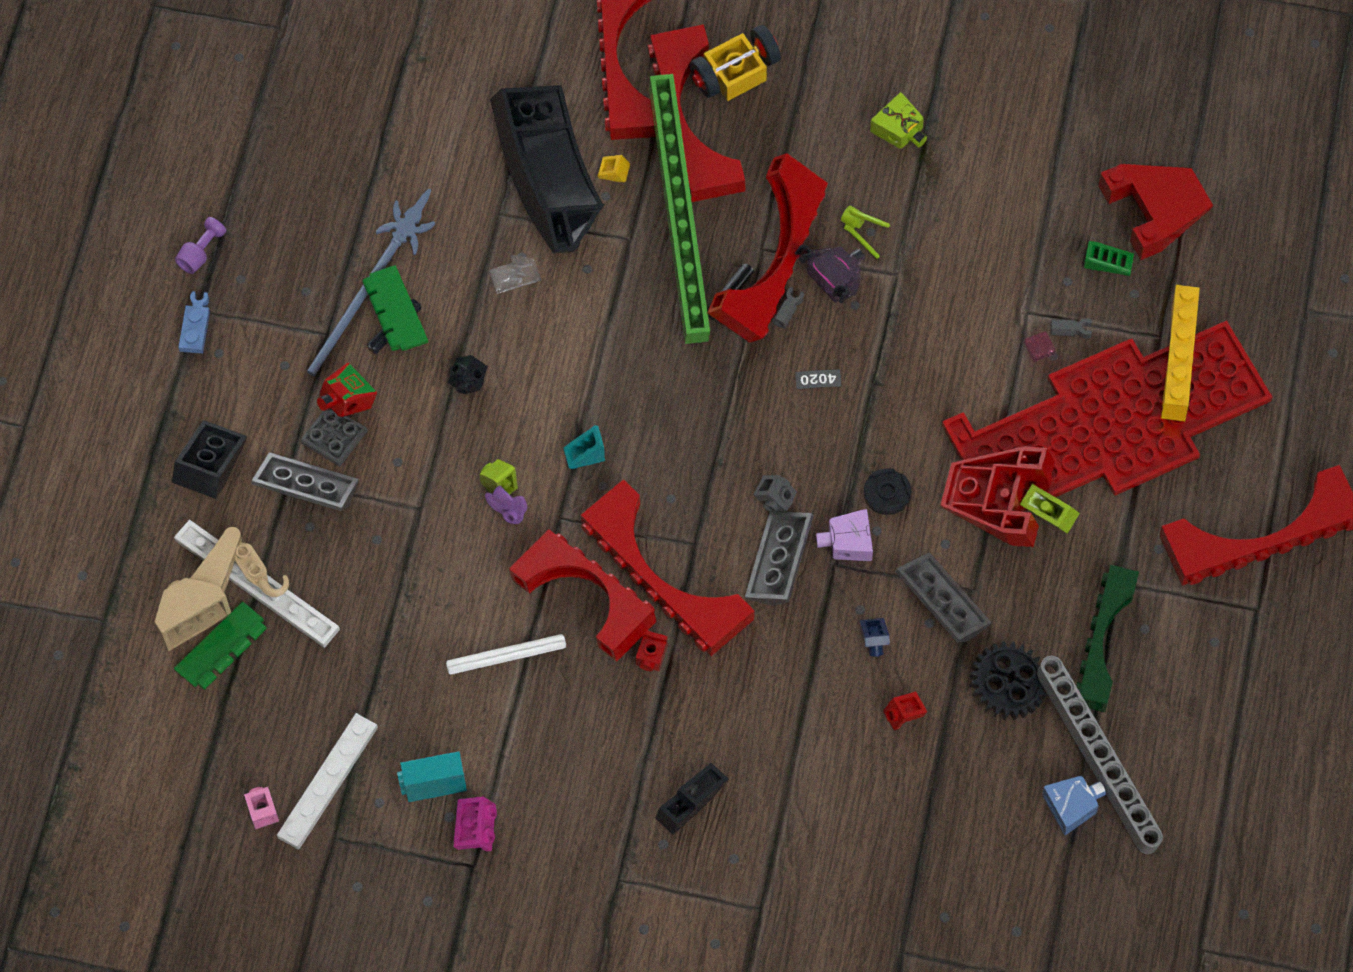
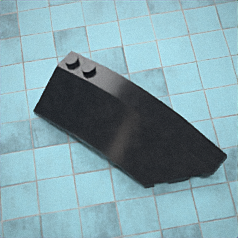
[490,85,606,254]

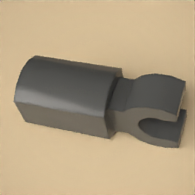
[772,287,804,329]
[1051,319,1092,339]

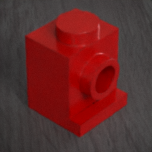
[636,631,668,671]

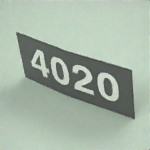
[795,369,841,389]

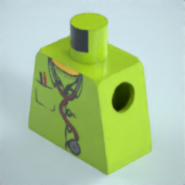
[870,92,927,148]

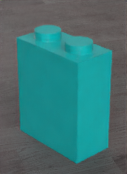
[397,751,467,802]

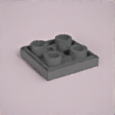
[301,408,367,467]

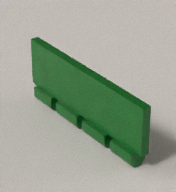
[362,265,428,351]
[174,602,267,690]

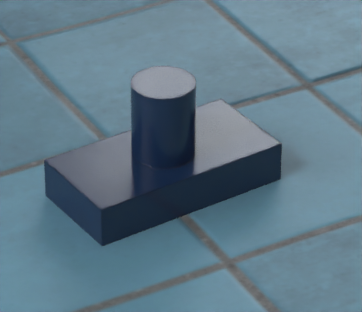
[860,618,890,657]

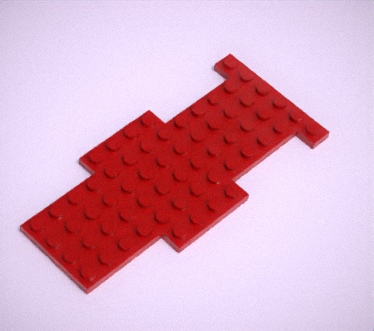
[942,321,1273,512]

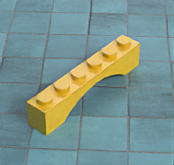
[1161,285,1200,421]

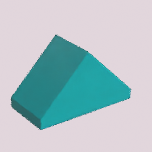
[563,425,605,469]

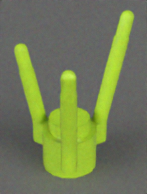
[841,206,890,259]

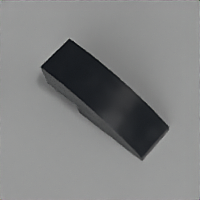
[655,763,729,835]

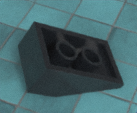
[172,420,247,499]

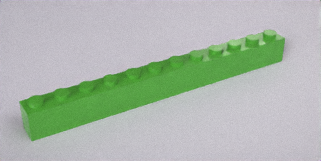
[649,74,710,344]

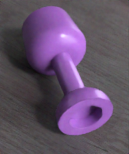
[175,217,226,274]

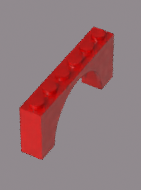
[509,529,657,662]

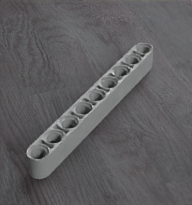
[1037,656,1163,854]

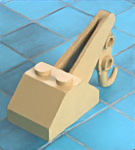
[155,527,289,651]

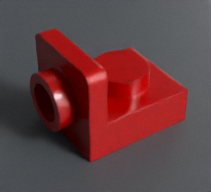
[883,691,928,730]

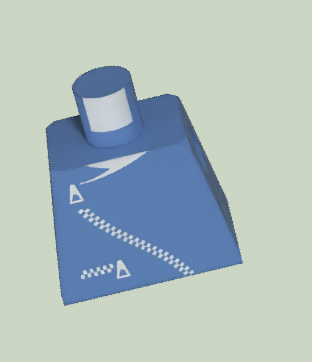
[1042,776,1106,835]

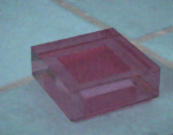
[1024,331,1056,362]

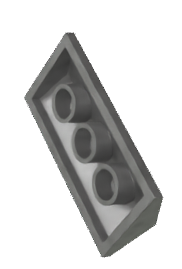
[251,452,359,511]
[745,512,814,606]
[895,552,991,643]

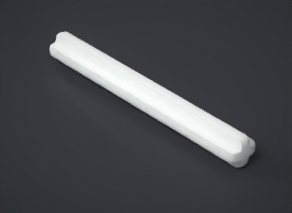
[446,634,566,674]

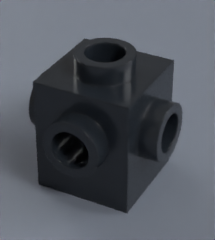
[448,355,488,394]

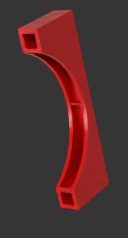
[597,0,656,140]
[647,24,745,202]
[707,153,828,343]
[1159,465,1353,585]
[581,479,754,656]

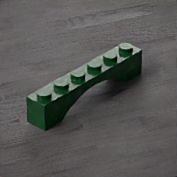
[1076,565,1139,713]

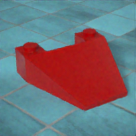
[1098,164,1213,260]
[940,446,1055,547]

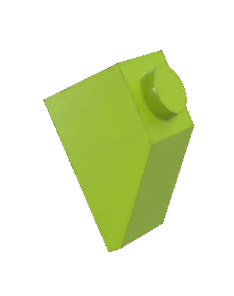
[480,459,518,495]
[1020,484,1080,534]

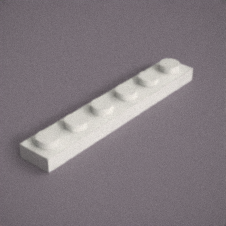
[277,713,378,850]

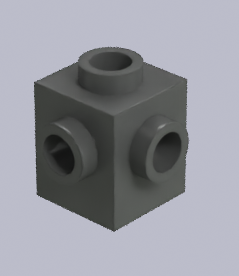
[753,475,797,513]

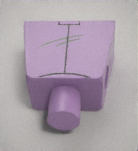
[816,509,873,561]

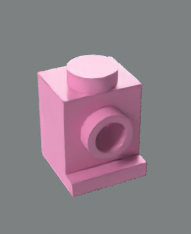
[244,787,279,829]

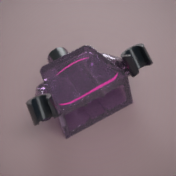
[794,245,865,304]

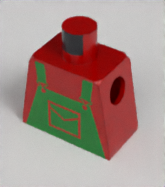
[317,362,377,417]

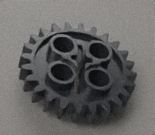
[969,641,1047,720]

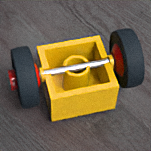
[690,25,781,101]

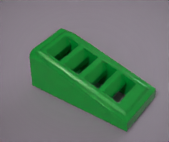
[1084,241,1134,276]

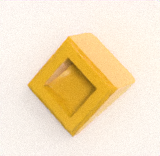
[598,155,630,182]

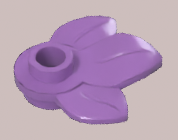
[485,485,527,524]

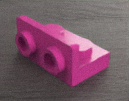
[453,797,497,851]

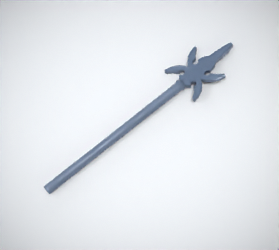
[307,189,435,376]

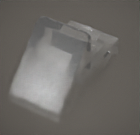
[489,255,541,294]

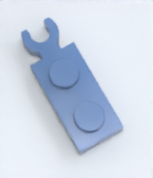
[179,291,210,354]

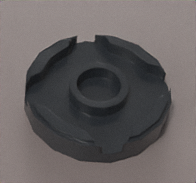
[863,468,911,515]

